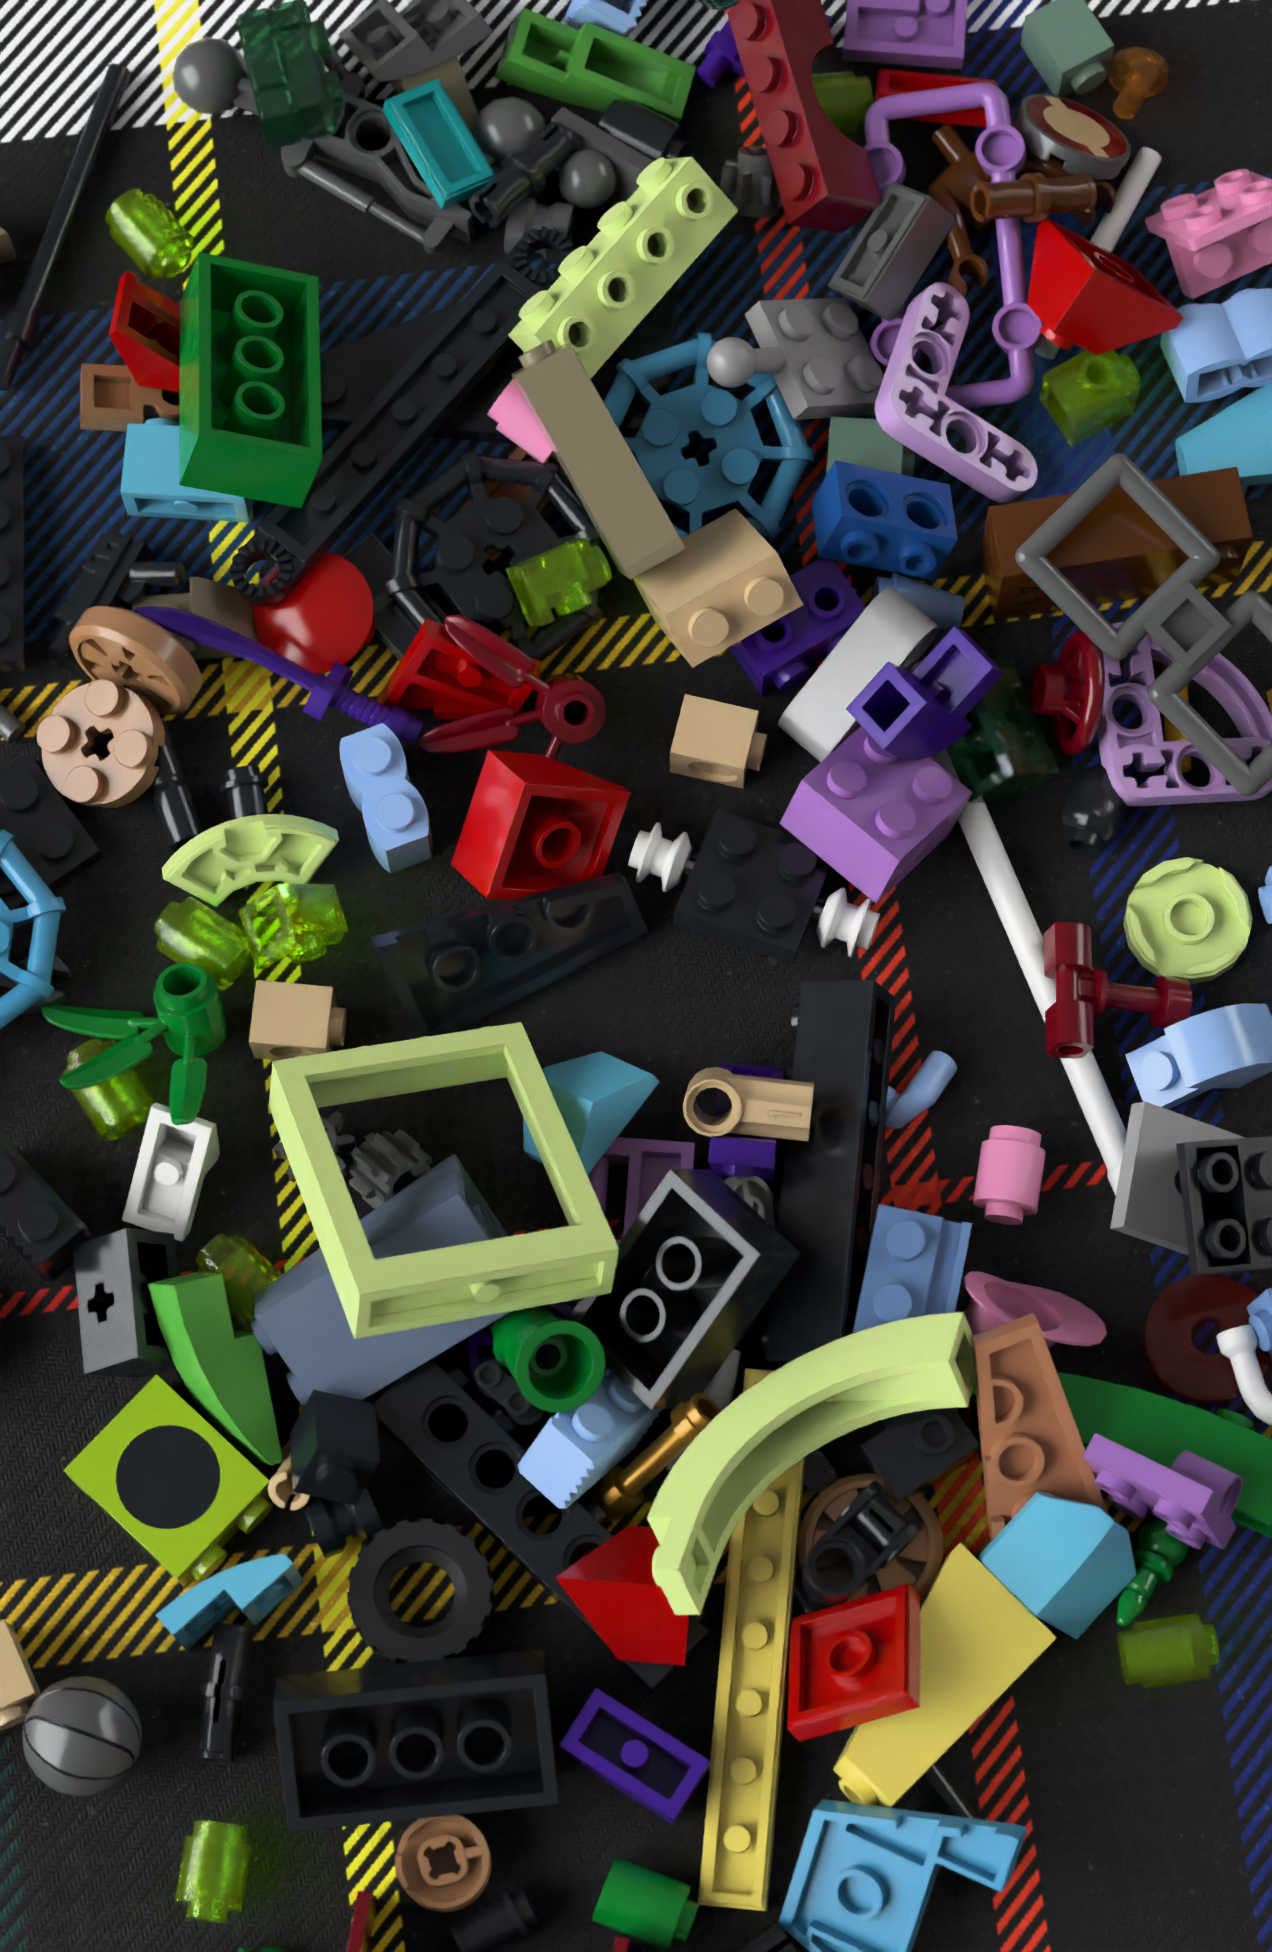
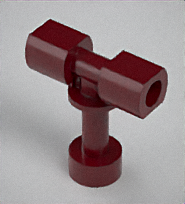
[1043,922,1192,1059]

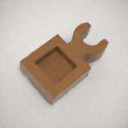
[80,363,180,432]

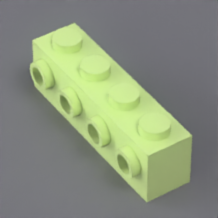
[508,157,739,379]

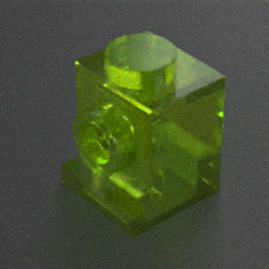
[506,537,612,626]
[238,884,348,969]

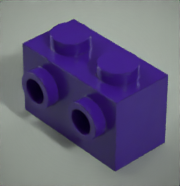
[729,558,866,696]

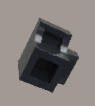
[859,1408,980,1505]

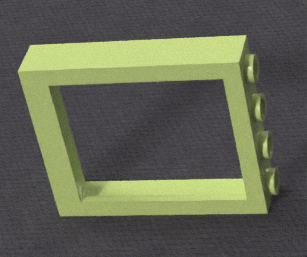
[269,1022,619,1339]

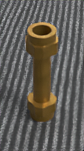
[592,1393,721,1520]

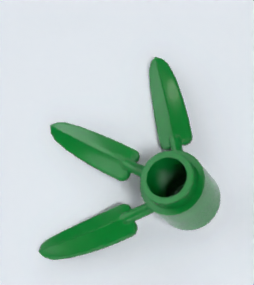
[41,962,228,1126]

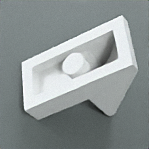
[122,1102,220,1241]

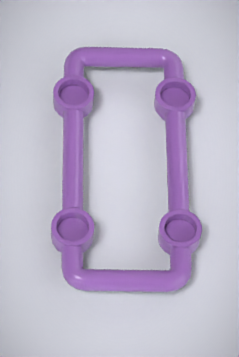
[863,83,1043,414]

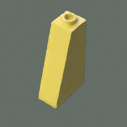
[833,1543,1057,1808]

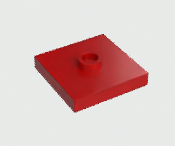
[788,1583,920,1742]

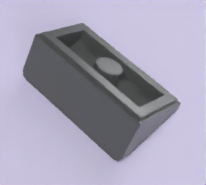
[828,181,955,321]

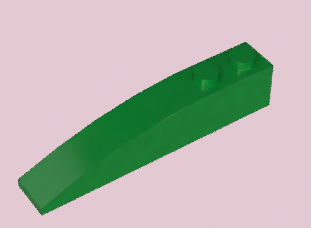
[968,1372,1272,1538]

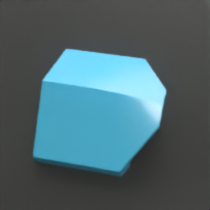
[523,1051,659,1175]
[978,1491,1137,1640]

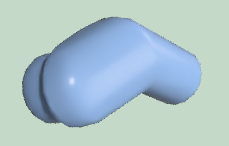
[885,1051,957,1129]

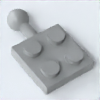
[707,298,883,420]

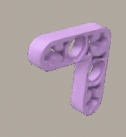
[874,282,1038,503]

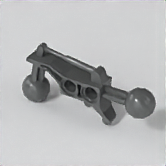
[172,23,547,254]

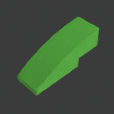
[494,8,696,123]
[148,1272,283,1465]

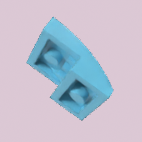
[156,1553,304,1652]

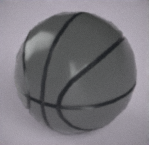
[22,1676,142,1796]

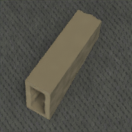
[511,339,686,580]

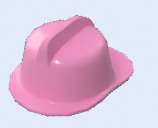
[963,1272,1107,1349]

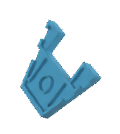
[778,1799,1027,1952]

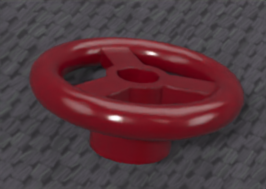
[1031,630,1105,756]

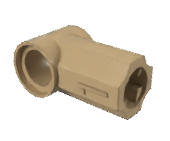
[683,1067,814,1141]

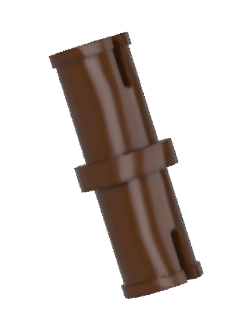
[970,172,1097,223]

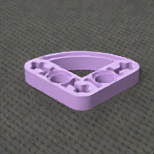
[1097,622,1272,806]

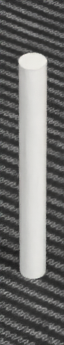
[1035,147,1161,359]

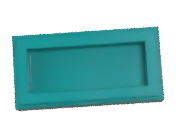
[382,78,496,210]

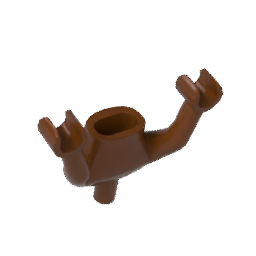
[928,124,1116,298]

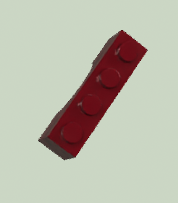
[727,0,881,233]

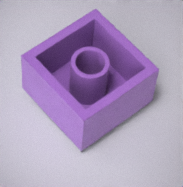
[779,726,973,903]

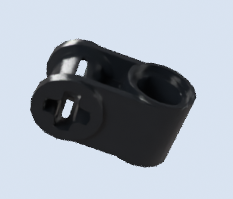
[801,1480,924,1607]

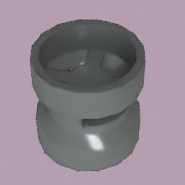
[504,197,576,264]

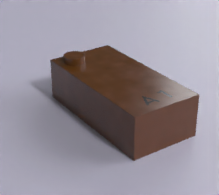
[980,467,1253,621]

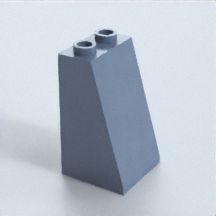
[251,1154,511,1406]

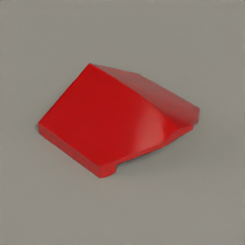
[109,271,180,392]

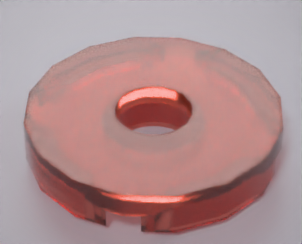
[1143,1274,1271,1405]

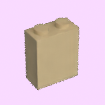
[633,508,803,668]

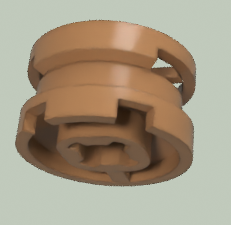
[395,1815,492,1912]

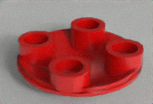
[253,552,375,674]

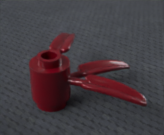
[419,615,606,760]

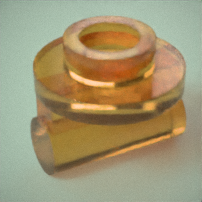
[1108,47,1169,120]

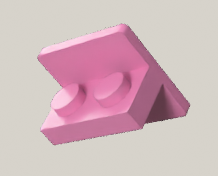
[1145,169,1272,299]

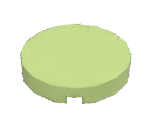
[1123,857,1253,984]

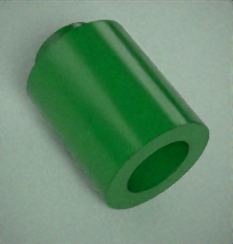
[592,1857,700,1951]

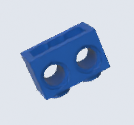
[812,460,958,580]

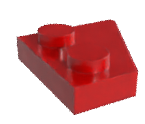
[377,618,541,720]

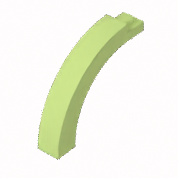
[647,1312,975,1615]

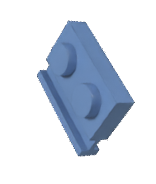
[852,1204,972,1334]

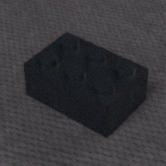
[567,1169,801,1410]

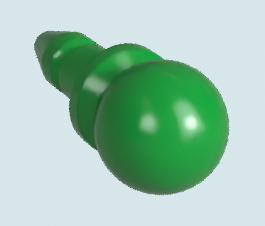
[1116,1517,1189,1627]

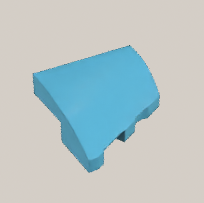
[1175,384,1272,495]

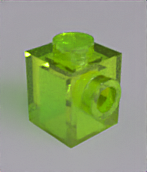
[1039,350,1141,447]

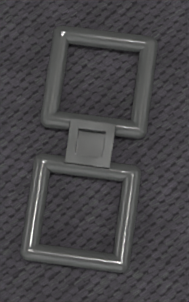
[1015,453,1272,796]

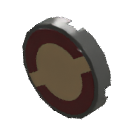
[1012,94,1131,180]

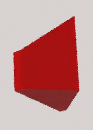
[555,1526,689,1666]

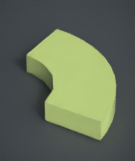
[162,814,339,907]

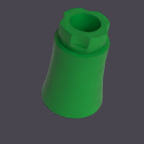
[490,1307,605,1412]

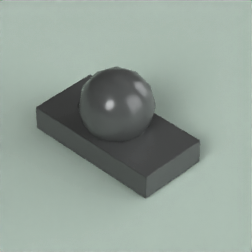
[551,107,654,210]

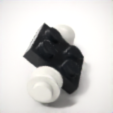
[628,809,880,965]

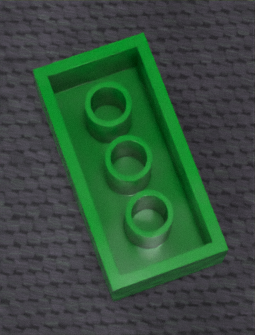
[179,252,322,508]

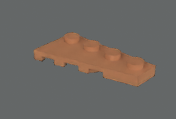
[971,1313,1108,1595]

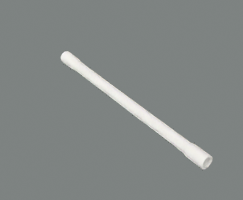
[930,738,1127,1196]

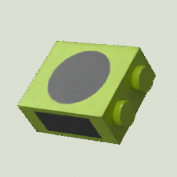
[64,1374,273,1587]

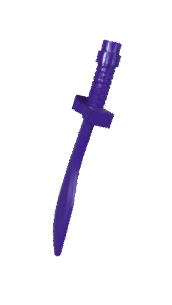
[134,606,423,744]

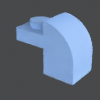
[1125,1003,1272,1110]

